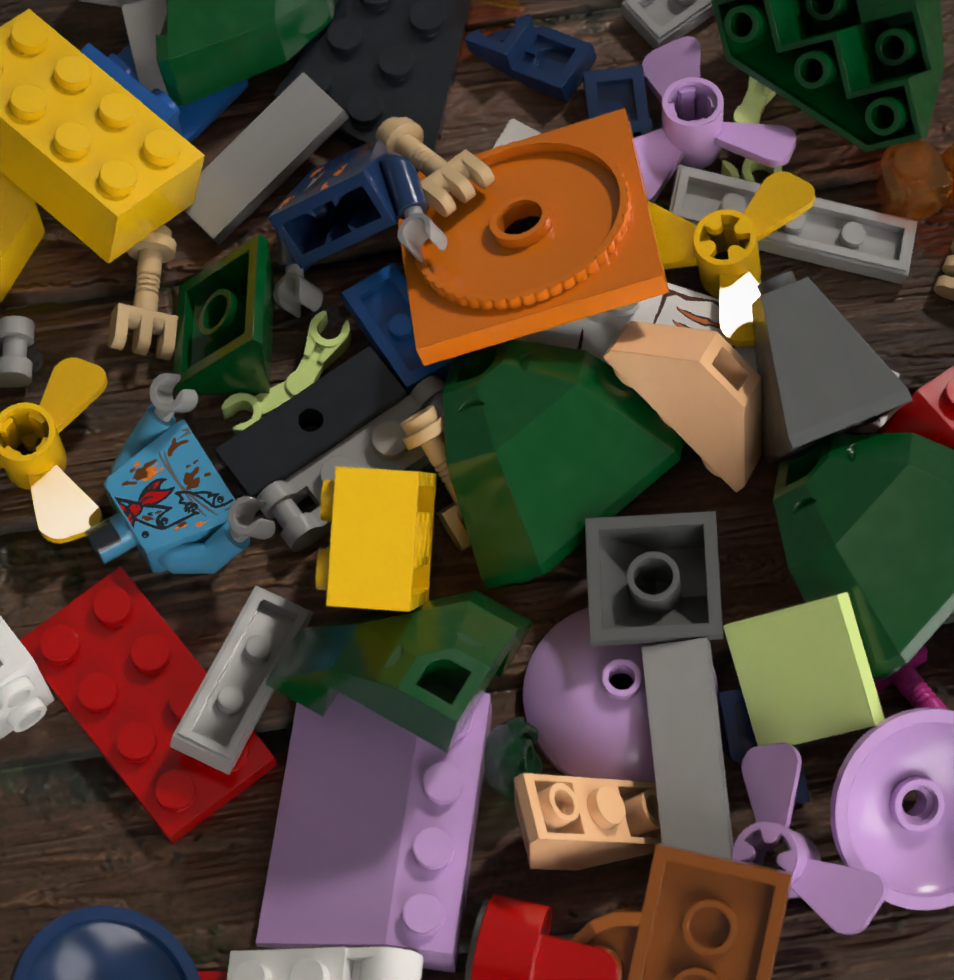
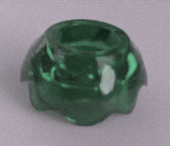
[484,717,542,801]

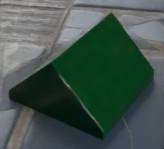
[173,234,275,394]

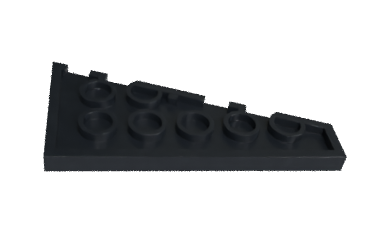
[273,0,473,172]

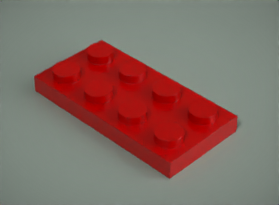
[19,566,277,845]

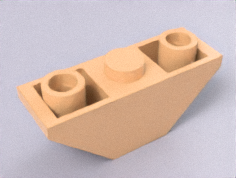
[603,321,762,493]
[514,773,662,871]

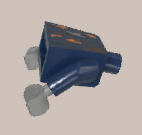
[268,139,447,318]

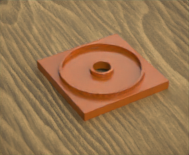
[398,108,669,366]

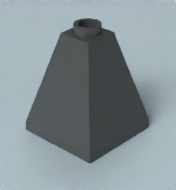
[751,271,912,464]

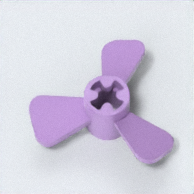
[634,36,796,203]
[732,742,887,935]

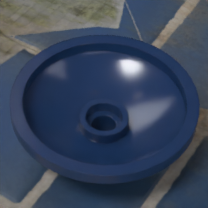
[10,906,200,980]

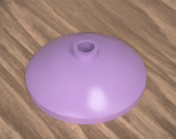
[523,607,718,782]
[830,707,954,910]

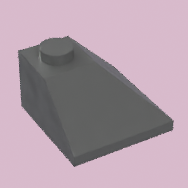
[585,511,723,646]

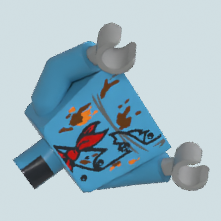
[85,373,276,574]

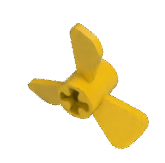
[648,172,815,347]
[0,357,108,544]

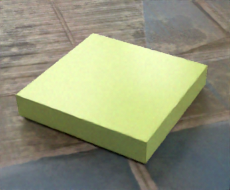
[723,592,885,746]

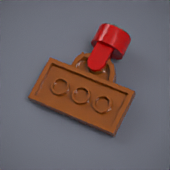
[465,843,793,980]

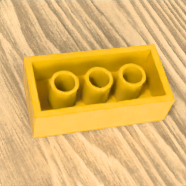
[0,9,205,264]
[316,466,437,612]

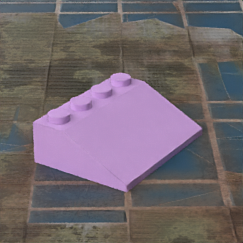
[256,692,492,973]

